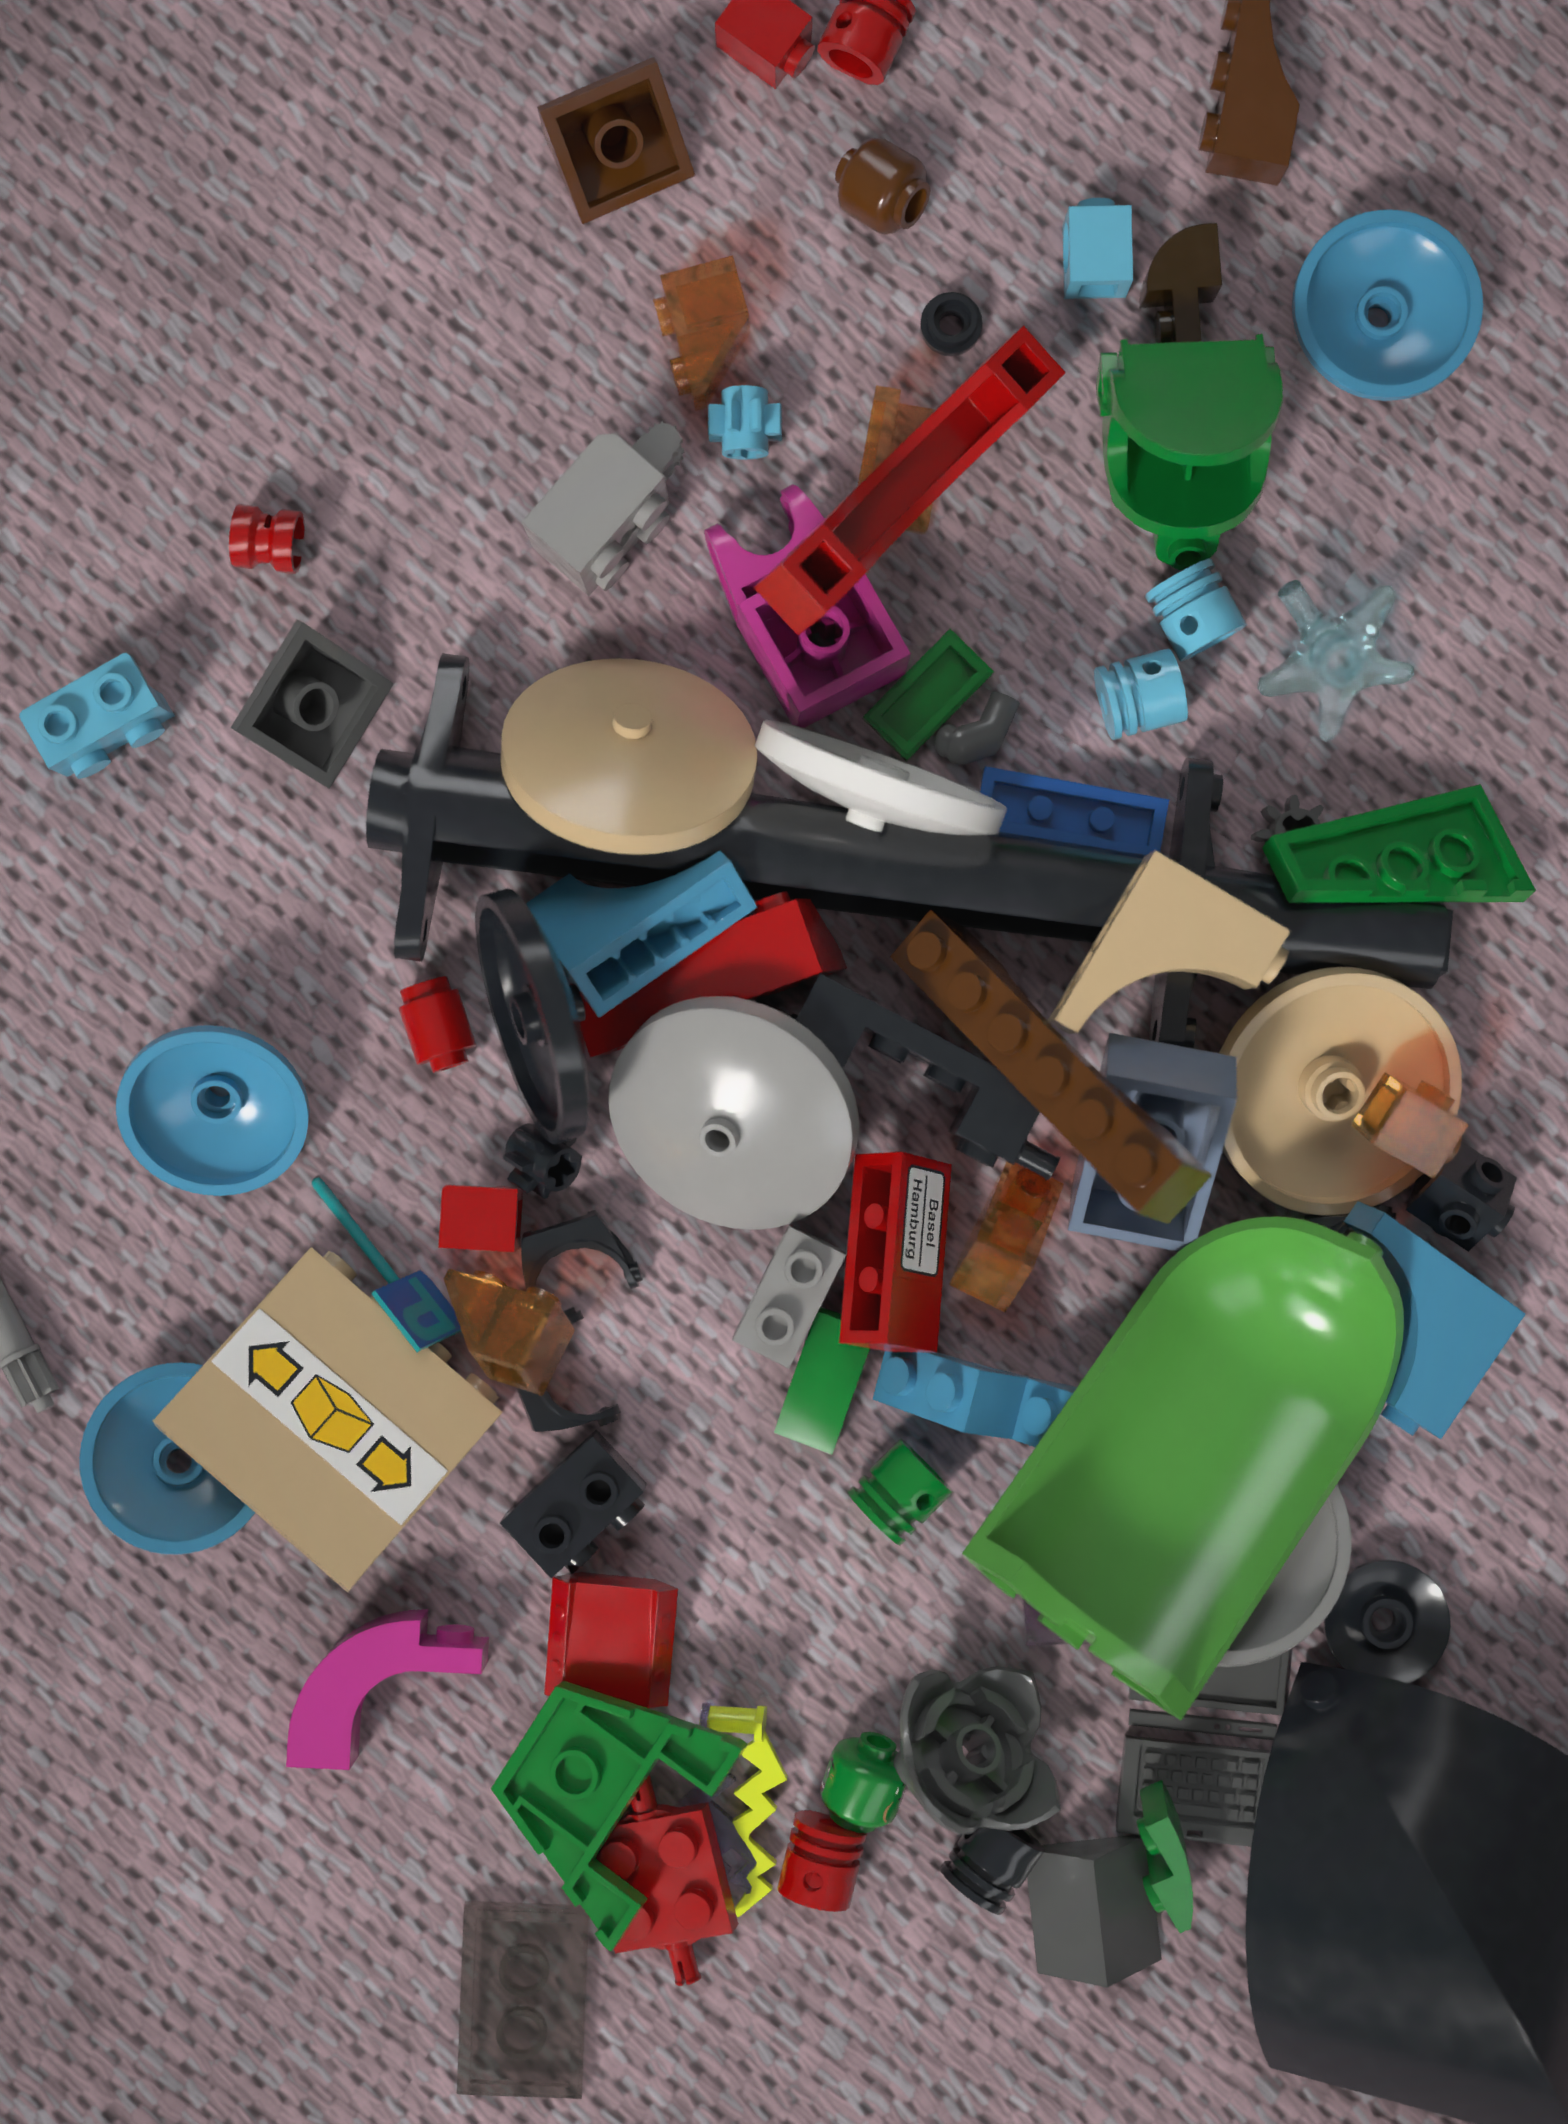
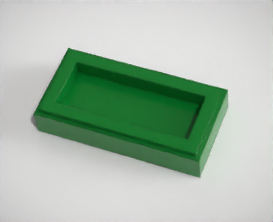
[863,629,994,762]

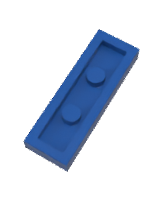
[979,766,1170,855]

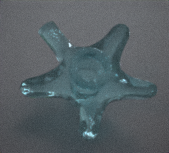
[1257,580,1414,741]

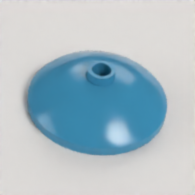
[1292,210,1483,401]
[116,1025,310,1196]
[79,1362,255,1555]

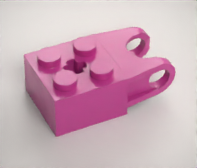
[704,484,911,728]

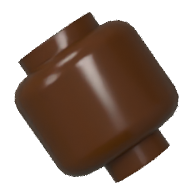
[835,138,931,235]

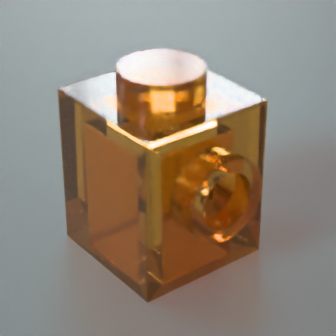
[1351,1072,1469,1178]

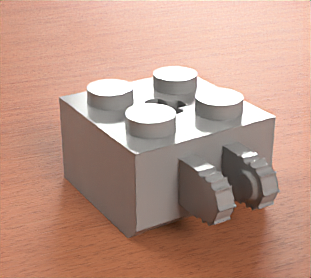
[521,421,684,596]

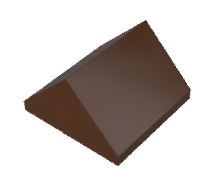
[537,57,696,224]

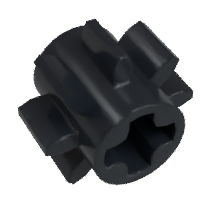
[503,1123,582,1199]

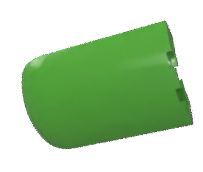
[962,1216,1404,1720]

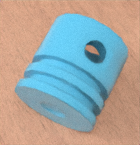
[1145,558,1247,662]
[1094,648,1188,740]

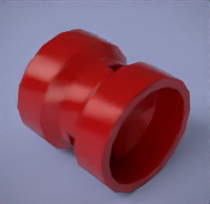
[229,504,305,574]

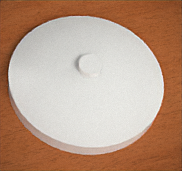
[755,720,1007,835]

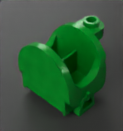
[1096,334,1283,570]

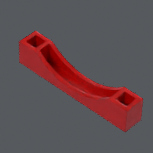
[754,325,1066,635]

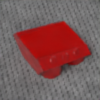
[544,1572,678,1708]

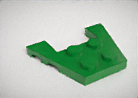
[491,1681,748,1952]

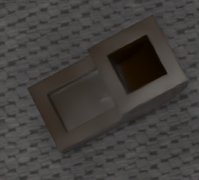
[1139,223,1222,343]

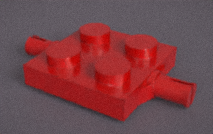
[596,1774,739,1986]

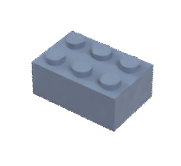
[1068,1033,1237,1252]

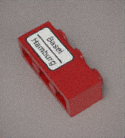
[839,1152,952,1353]

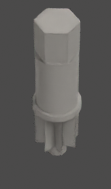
[0,1278,59,1414]

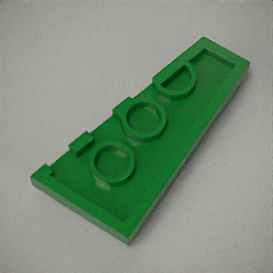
[1262,784,1536,903]

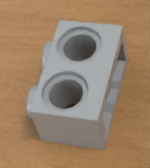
[732,1224,846,1369]

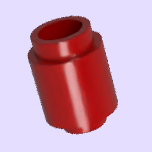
[398,976,477,1073]

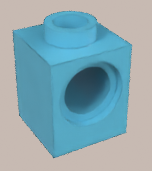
[1063,198,1133,299]

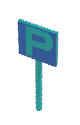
[312,1177,467,1352]

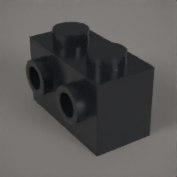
[500,1429,647,1579]

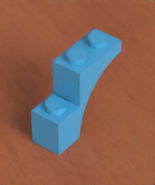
[872,1351,1077,1447]

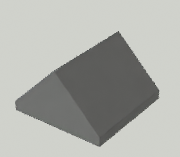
[231,619,394,788]
[1027,1835,1162,1988]

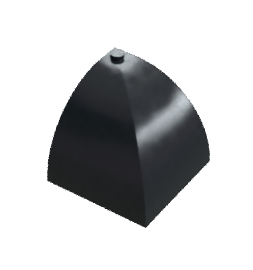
[1245,1662,1568,2124]

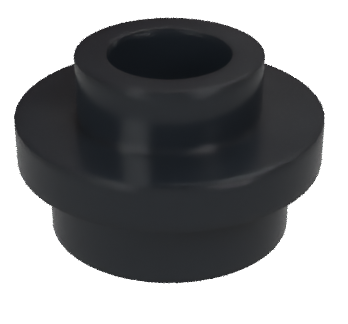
[920,292,982,356]

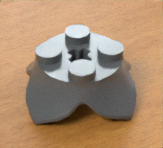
[894,1666,1060,1834]

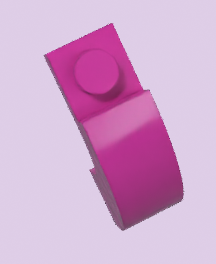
[286,1609,489,1770]

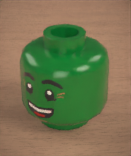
[820,1732,907,1833]

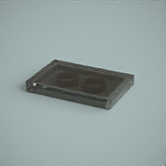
[457,1901,590,2099]

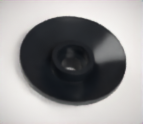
[1323,1560,1451,1683]

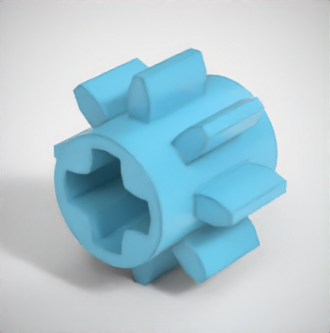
[708,385,782,460]

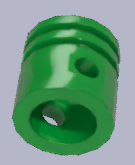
[847,1438,953,1546]

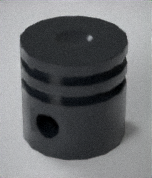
[940,1828,1045,1915]

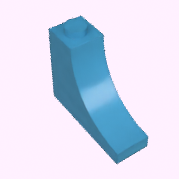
[526,851,757,1017]
[1344,1201,1526,1439]

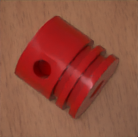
[817,0,916,85]
[777,1810,867,1912]

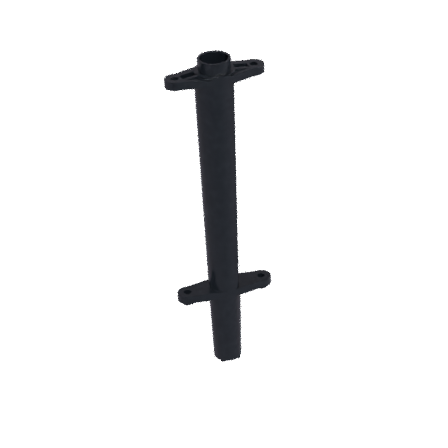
[366,653,1453,1048]

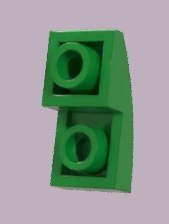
[774,1307,870,1455]
[1136,1780,1193,1933]

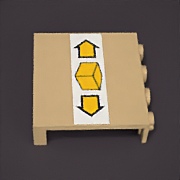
[153,1247,502,1592]

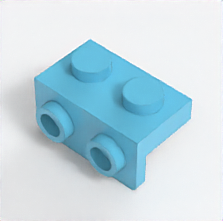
[19,653,175,779]

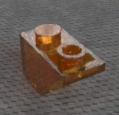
[653,255,750,411]
[949,1162,1064,1312]
[443,1268,575,1396]

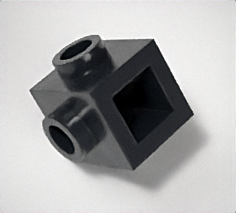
[1406,1136,1517,1252]

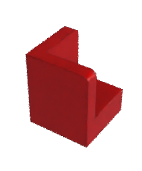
[438,1185,523,1252]

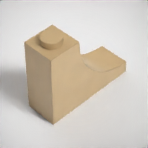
[1048,850,1290,1034]

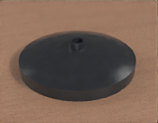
[475,888,588,1144]

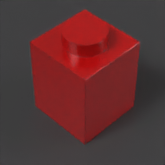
[715,0,815,89]

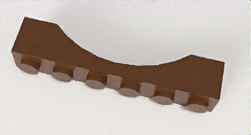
[1198,0,1300,186]
[890,910,1213,1224]

